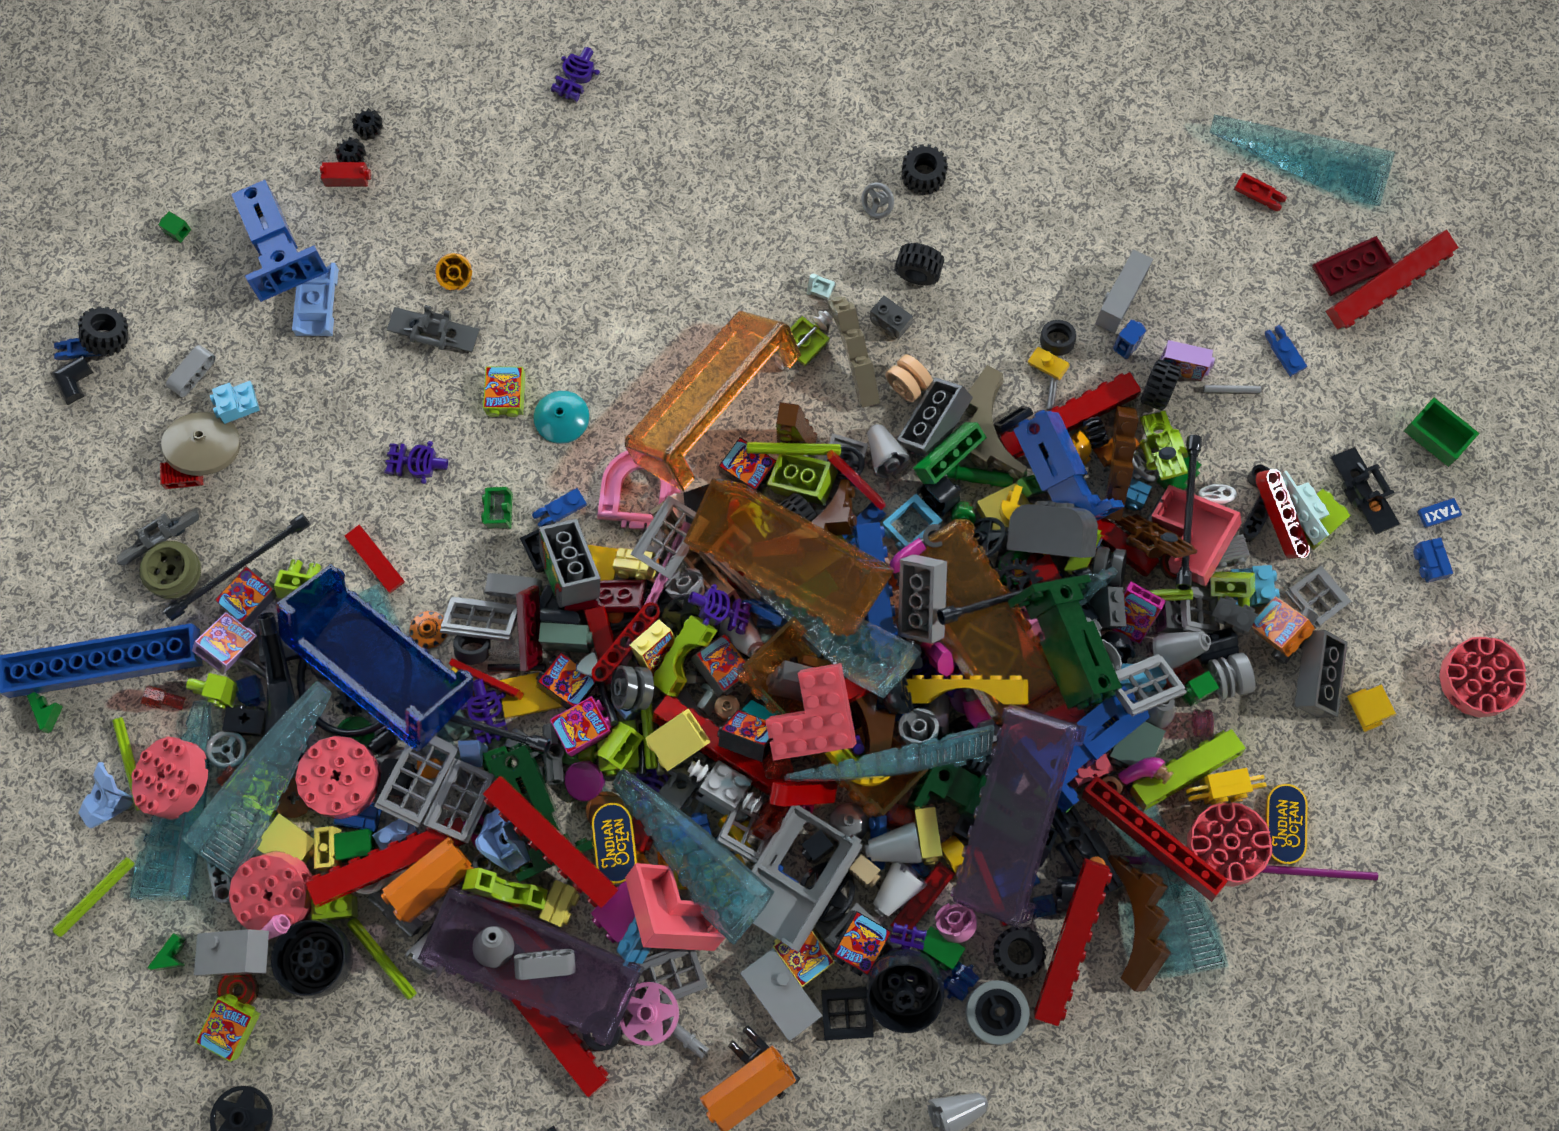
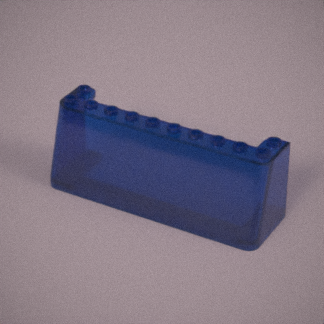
[276,564,474,752]

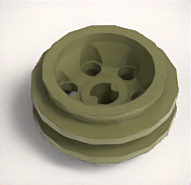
[139,541,201,599]

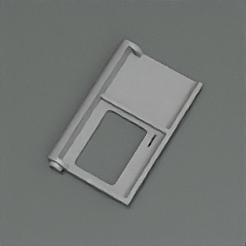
[729,805,863,952]

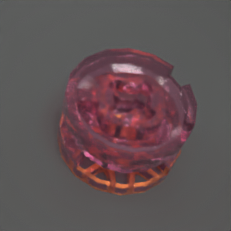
[1192,709,1214,737]

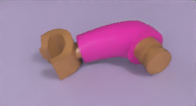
[1102,757,1174,795]

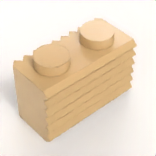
[849,854,881,888]

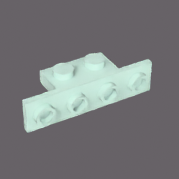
[1281,471,1329,545]

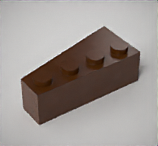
[776,402,817,444]

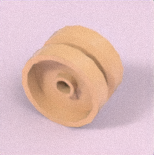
[885,354,933,402]

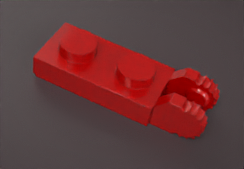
[1233,173,1287,212]

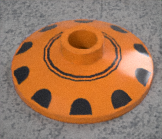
[409,611,447,649]

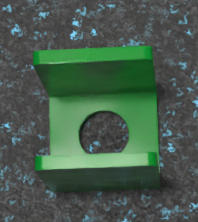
[334,829,376,863]

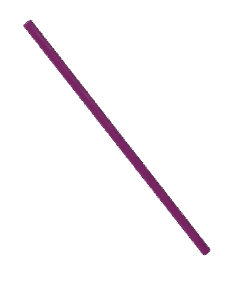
[1125,856,1378,881]

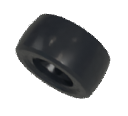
[271,919,353,999]
[866,949,945,1033]

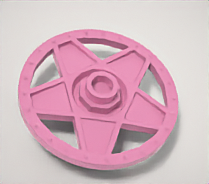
[618,982,679,1046]

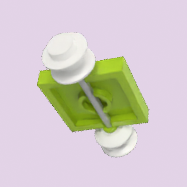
[775,311,833,370]

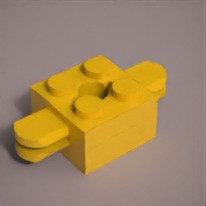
[1186,768,1267,806]

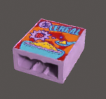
[1160,340,1215,381]
[192,612,257,674]

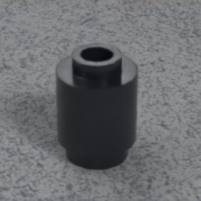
[369,727,399,756]

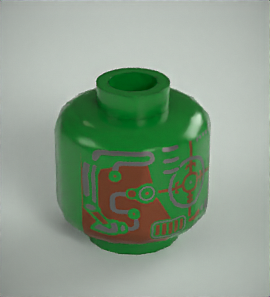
[950,501,976,529]

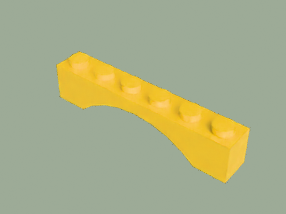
[906,675,1028,704]

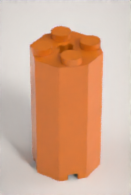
[381,837,474,923]
[700,1045,796,1131]

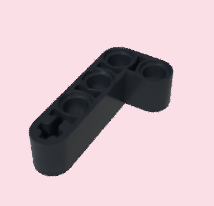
[1239,464,1276,542]

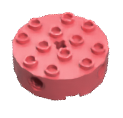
[1439,636,1526,718]
[131,736,208,820]
[295,736,381,819]
[1187,803,1272,887]
[229,851,313,930]

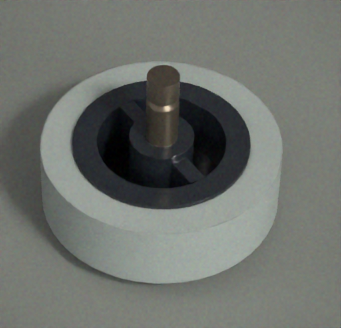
[965,980,1029,1045]

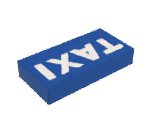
[1417,498,1462,528]

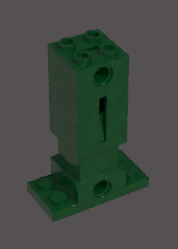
[1008,574,1122,710]
[905,733,1047,848]
[488,743,594,882]

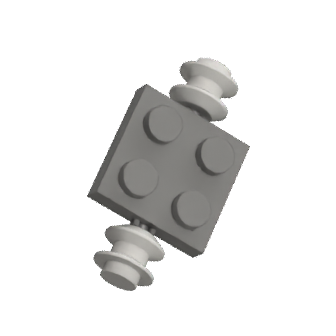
[687,760,763,814]

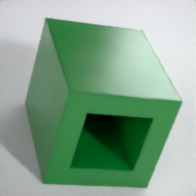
[158,211,192,243]

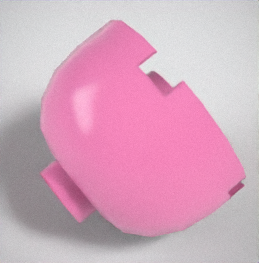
[935,901,977,943]

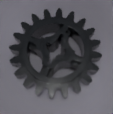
[989,558,1044,613]

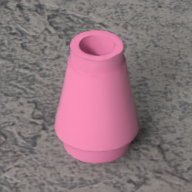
[262,914,290,940]

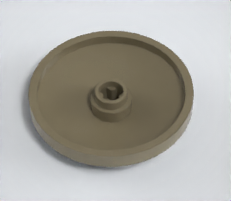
[161,412,240,476]

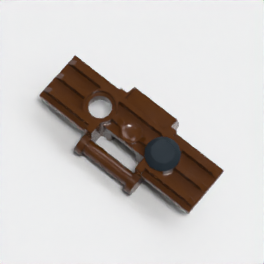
[1115,514,1198,559]

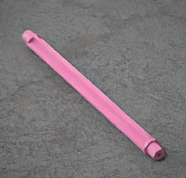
[621,521,692,666]

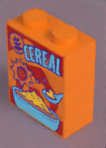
[1251,596,1315,657]

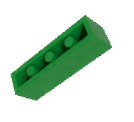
[913,422,987,484]

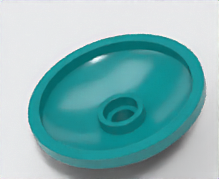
[534,391,590,444]

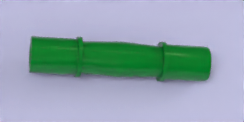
[946,464,1013,488]

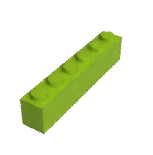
[1130,729,1246,812]

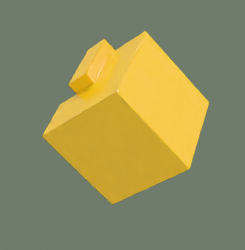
[1347,684,1397,732]

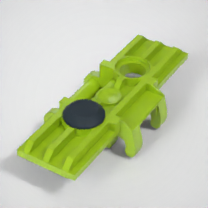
[1139,410,1188,480]

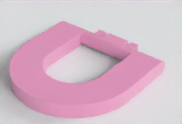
[597,448,681,530]

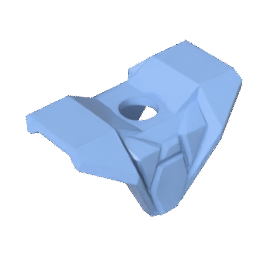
[79,762,133,828]
[475,809,530,873]

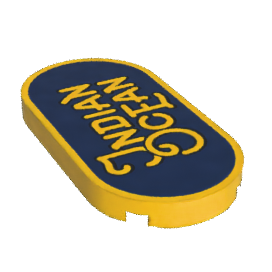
[1265,784,1308,865]
[592,803,637,884]

